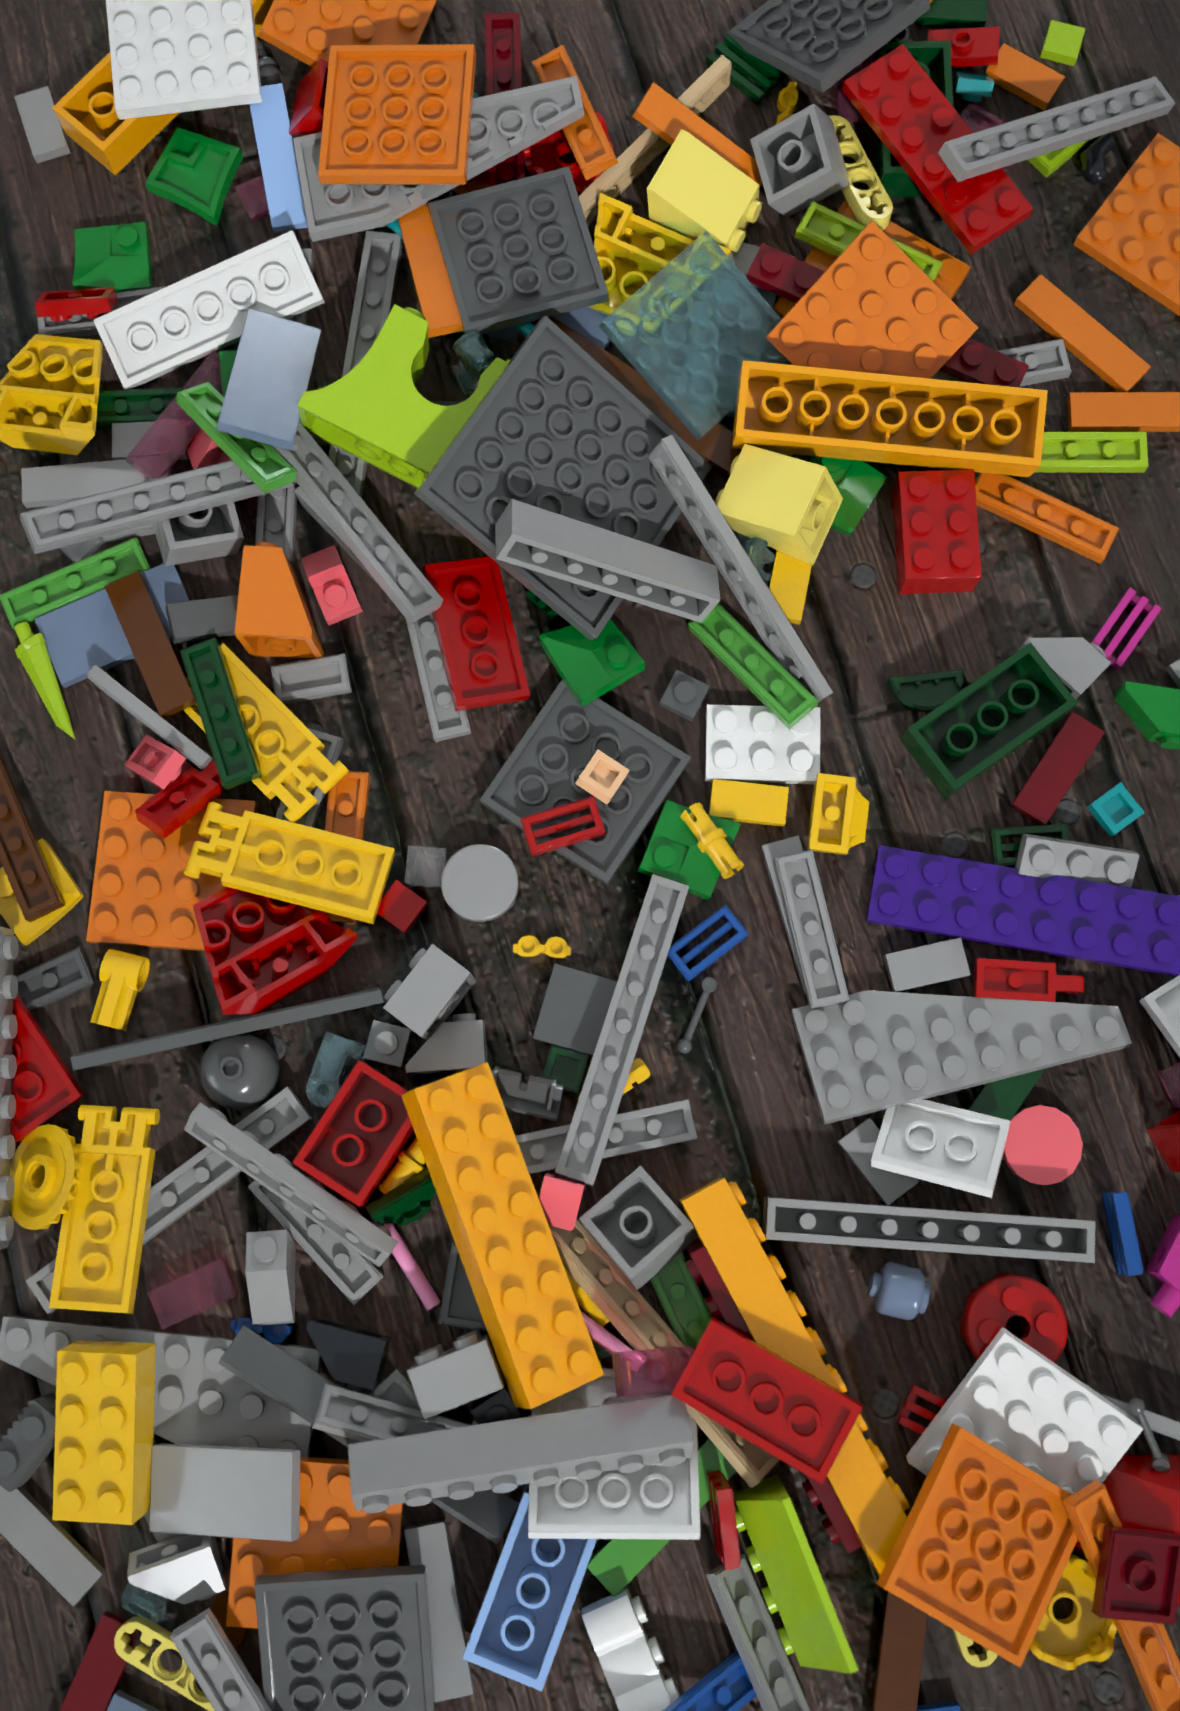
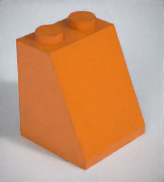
[234,542,325,660]

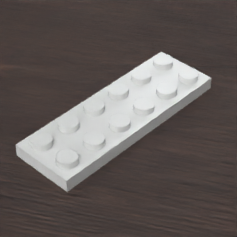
[93,230,325,389]

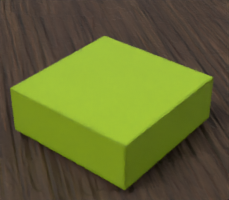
[1040,20,1085,66]

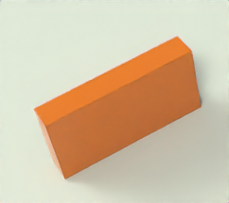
[985,43,1065,111]

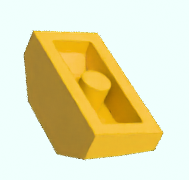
[807,773,869,855]

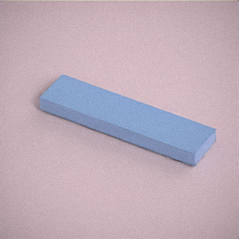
[249,83,308,233]

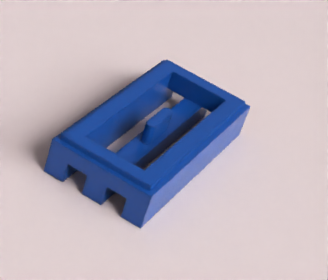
[667,904,749,982]
[1101,1191,1144,1276]

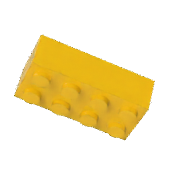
[52,1340,156,1525]

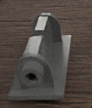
[491,1066,564,1121]

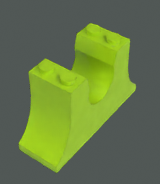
[297,304,510,488]

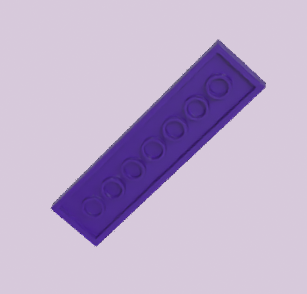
[866,845,1180,977]

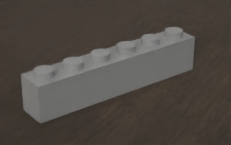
[495,499,720,623]

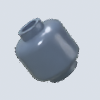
[868,1262,931,1321]

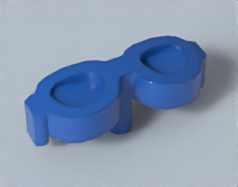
[230,1317,293,1344]

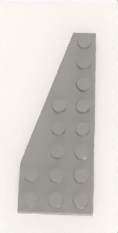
[293,76,584,242]
[791,990,1132,1125]
[0,1315,322,1457]

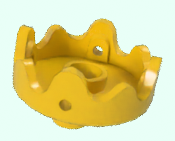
[1029,1555,1117,1670]

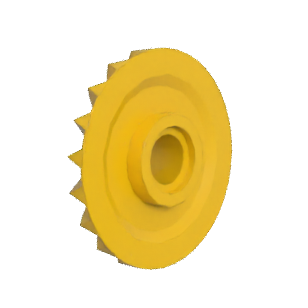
[9,1124,82,1230]

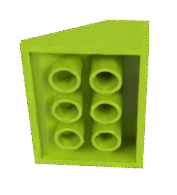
[733,1474,859,1674]

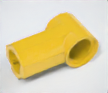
[90,949,150,1031]

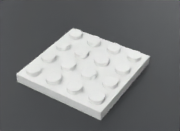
[106,0,263,120]
[906,1327,1143,1495]
[528,1369,700,1540]

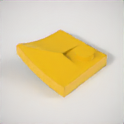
[0,838,84,946]

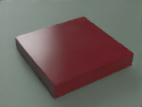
[1092,1525,1180,1625]

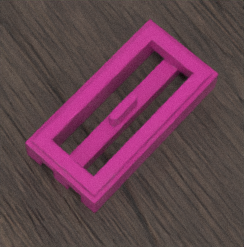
[1092,587,1162,671]

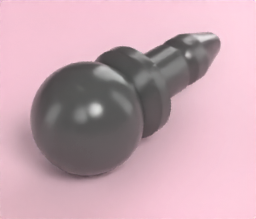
[256,38,283,86]

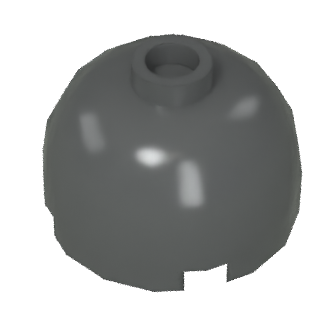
[199,1033,281,1110]

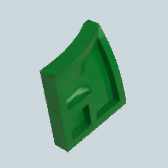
[145,127,243,225]
[73,222,153,292]
[810,456,888,536]
[539,619,645,707]
[637,800,741,900]

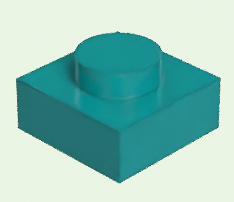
[953,72,994,102]
[1087,782,1145,837]

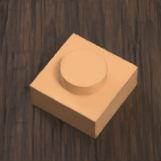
[575,750,630,805]

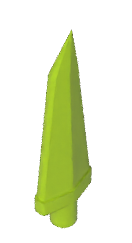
[14,622,75,739]

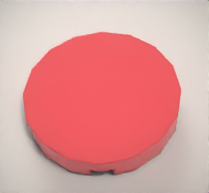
[1003,1105,1083,1185]

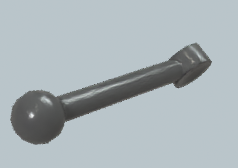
[677,977,717,1054]
[1128,1398,1170,1472]

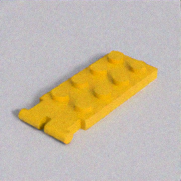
[184,643,349,823]
[184,802,395,924]
[49,1105,160,1314]

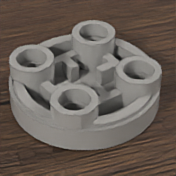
[441,844,519,922]

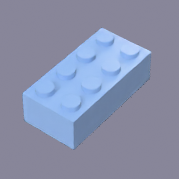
[463,1484,597,1692]

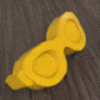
[776,82,798,124]
[513,935,571,959]

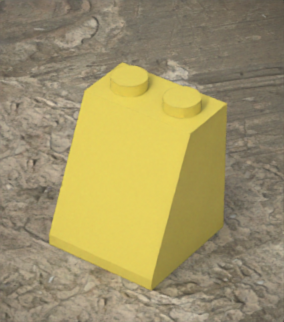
[647,129,762,260]
[715,444,843,565]

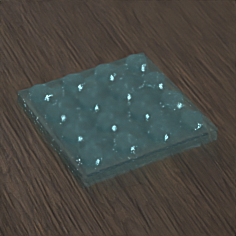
[599,231,787,440]

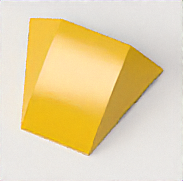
[588,193,732,335]
[0,334,103,455]

